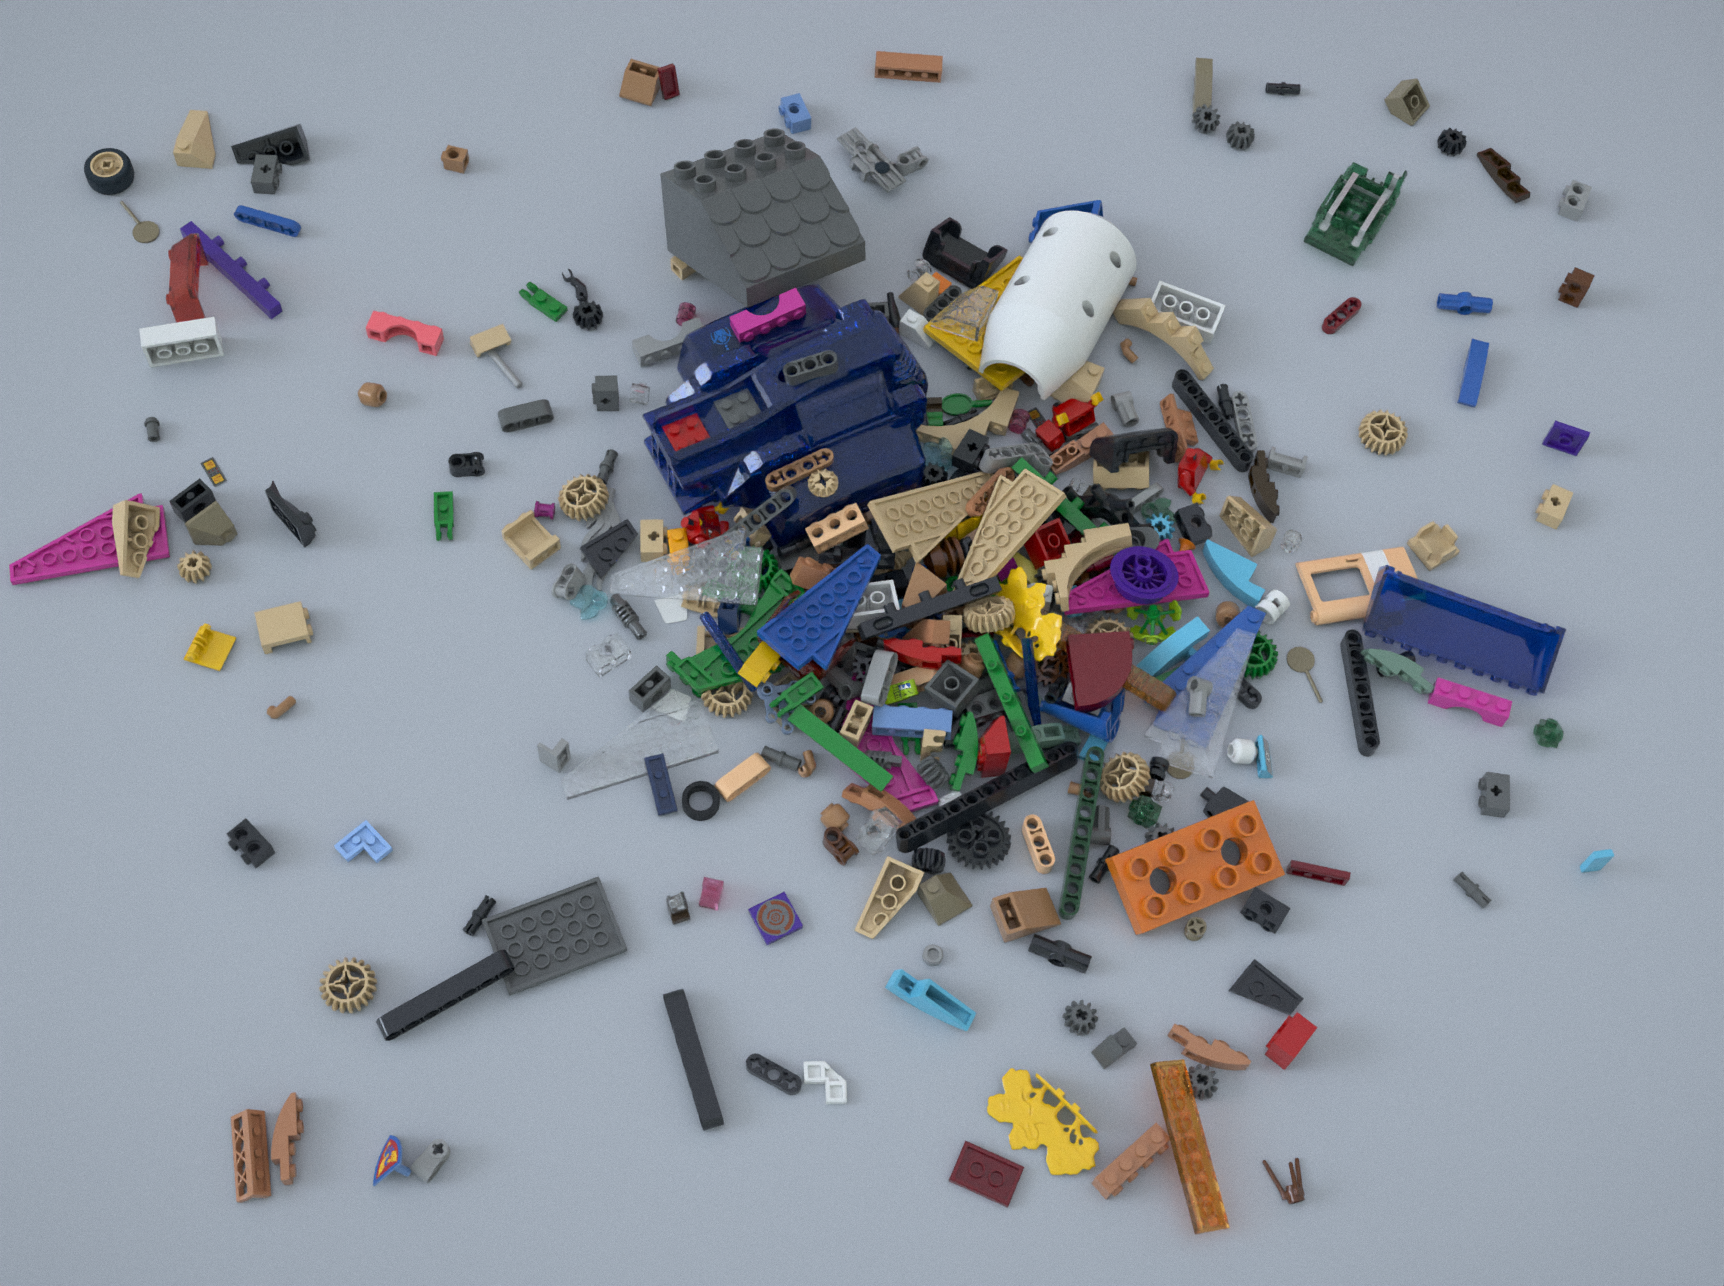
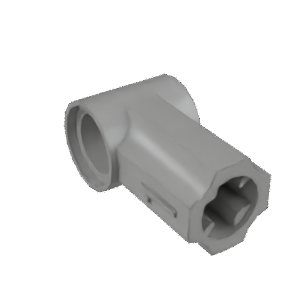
[1111,391,1139,427]
[1186,676,1213,717]

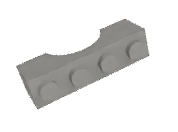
[632,317,707,367]

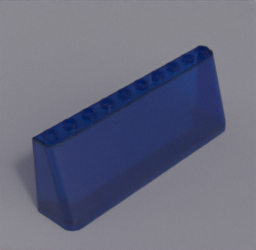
[1362,565,1566,696]

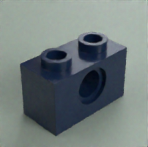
[717,598,742,635]

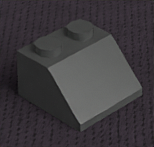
[924,659,980,718]

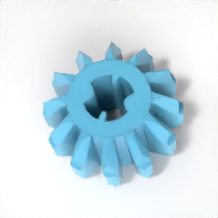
[1145,513,1175,541]

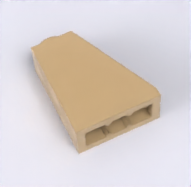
[898,272,940,316]

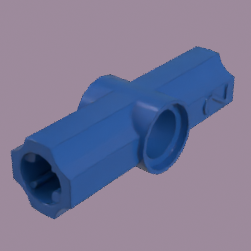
[1437,292,1493,315]

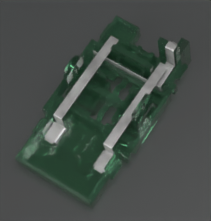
[1303,162,1407,266]

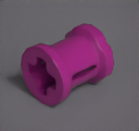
[534,501,556,520]

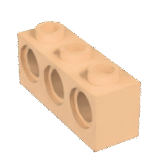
[805,503,869,554]

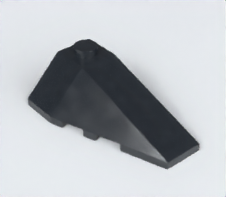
[231,124,310,165]

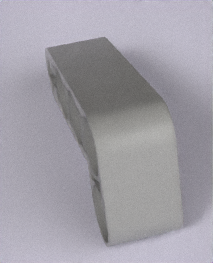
[979,442,1053,477]

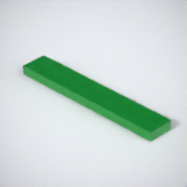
[787,704,893,792]

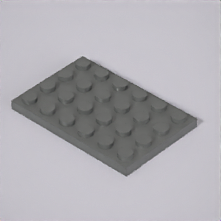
[482,876,627,996]

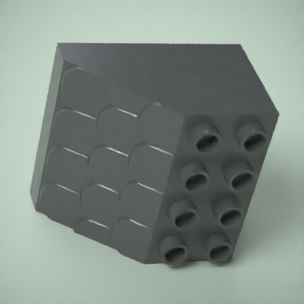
[660,128,866,308]

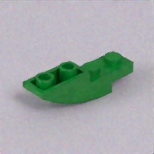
[948,711,978,792]

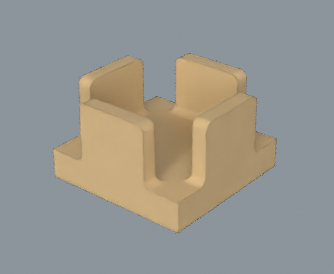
[1407,521,1460,571]

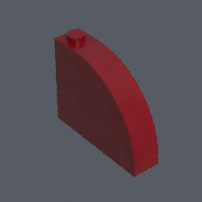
[1065,631,1134,713]

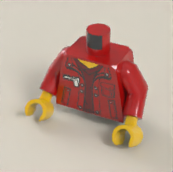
[681,500,734,555]

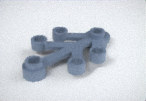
[757,680,816,735]

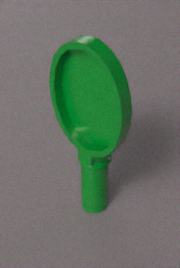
[942,393,992,416]

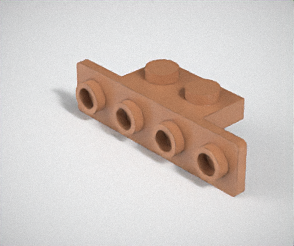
[1160,393,1199,463]

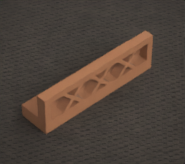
[231,1109,271,1203]

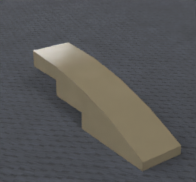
[1193,57,1213,120]

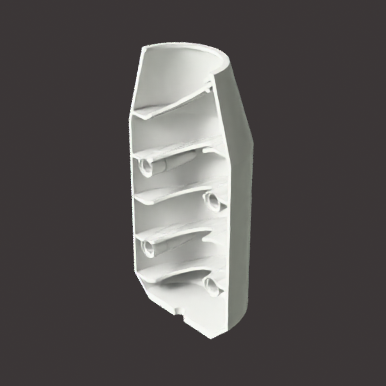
[979,211,1137,400]

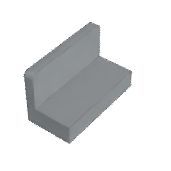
[537,738,571,773]

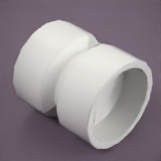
[1255,589,1290,625]

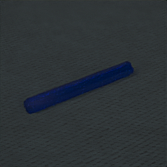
[700,611,759,692]
[1021,637,1041,726]

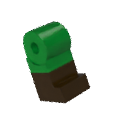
[924,397,943,426]

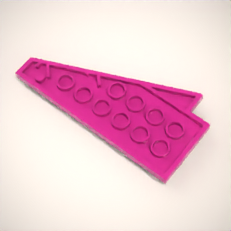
[9,493,170,585]
[1064,539,1210,615]

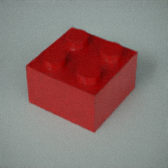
[1024,518,1071,570]
[1264,1012,1318,1070]

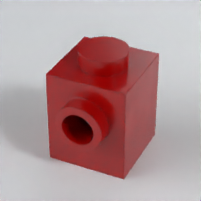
[1035,419,1065,452]

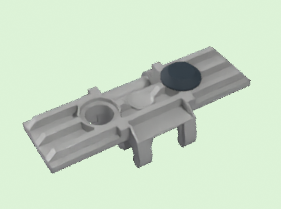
[837,127,906,193]

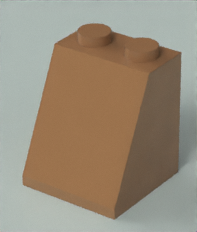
[902,563,947,629]

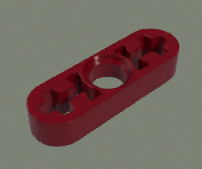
[1322,297,1362,334]

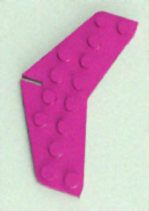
[839,672,939,812]

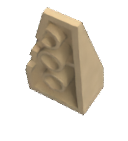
[173,110,216,169]
[112,500,160,578]
[854,856,925,939]

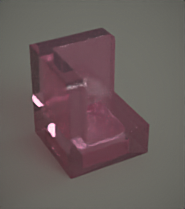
[699,877,724,911]

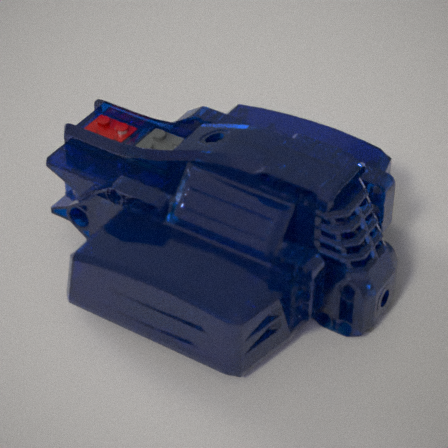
[642,284,928,547]

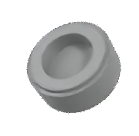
[922,944,943,966]

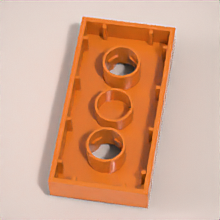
[1105,800,1285,935]

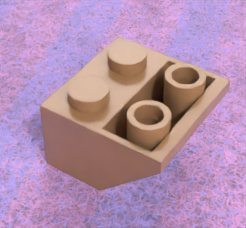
[619,59,660,106]

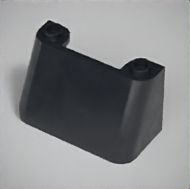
[922,217,1008,289]
[1089,428,1178,473]

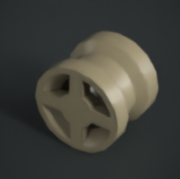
[1184,917,1207,941]

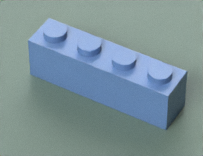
[872,704,953,740]

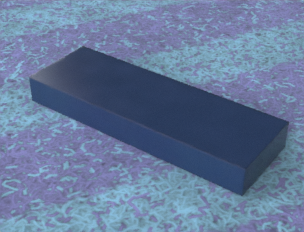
[644,753,678,816]

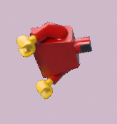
[1052,392,1104,437]
[1178,448,1224,505]

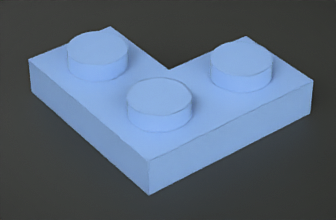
[334,820,393,863]

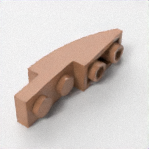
[1050,422,1114,475]
[842,783,917,828]
[1167,1024,1251,1071]
[271,1092,304,1185]

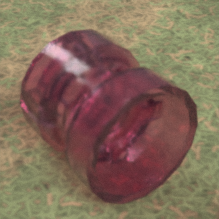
[676,302,696,326]
[1008,409,1030,434]

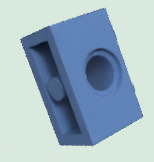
[778,93,811,134]

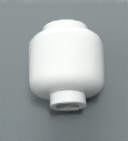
[1227,738,1258,764]

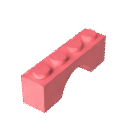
[366,311,444,356]

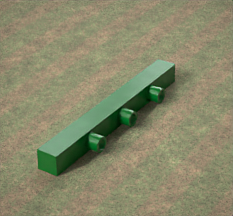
[1011,457,1117,556]
[974,633,1049,773]

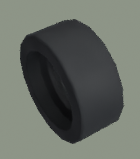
[682,781,720,821]

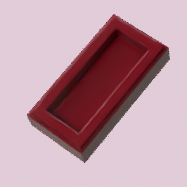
[657,63,680,100]

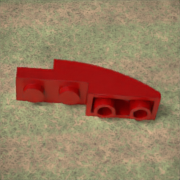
[884,638,962,670]

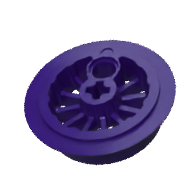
[1110,546,1179,604]

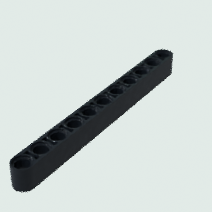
[896,741,1078,853]

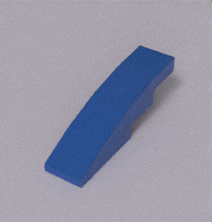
[1457,339,1489,408]

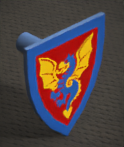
[373,1135,411,1186]

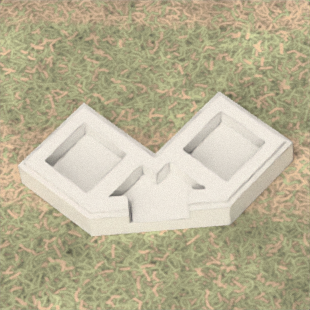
[803,1061,847,1104]

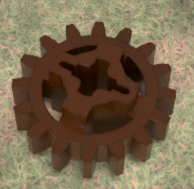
[1029,649,1069,687]

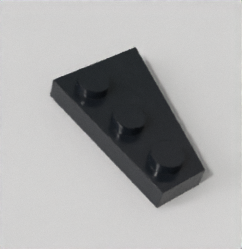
[580,519,638,579]
[1229,959,1304,1015]

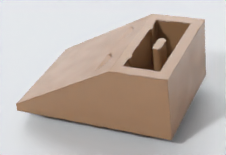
[990,888,1061,943]

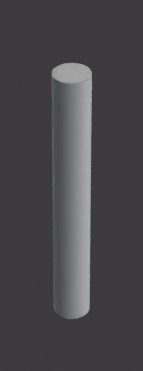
[486,349,523,389]

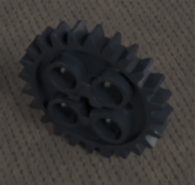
[946,811,1011,870]

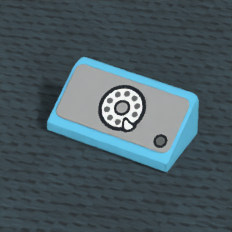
[1254,735,1273,778]

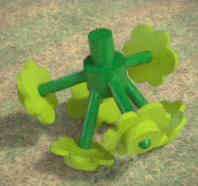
[1127,600,1182,645]

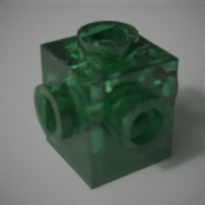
[1533,718,1564,748]
[1127,795,1162,829]

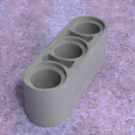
[861,649,898,707]

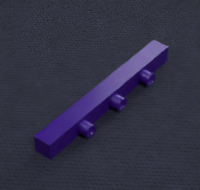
[180,221,283,320]

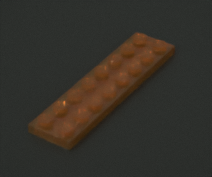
[1150,1059,1230,1235]

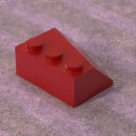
[976,716,1011,778]

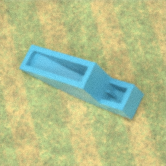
[1202,539,1265,608]
[1132,616,1210,683]
[885,969,976,1031]

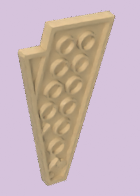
[953,469,1066,607]
[867,471,996,563]

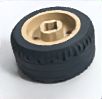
[84,148,134,195]

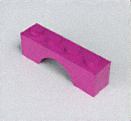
[729,288,806,343]
[1428,677,1512,727]

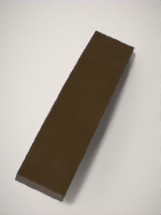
[1477,148,1531,203]

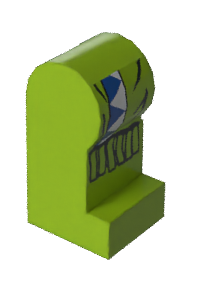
[885,679,919,705]

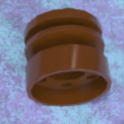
[923,535,965,580]

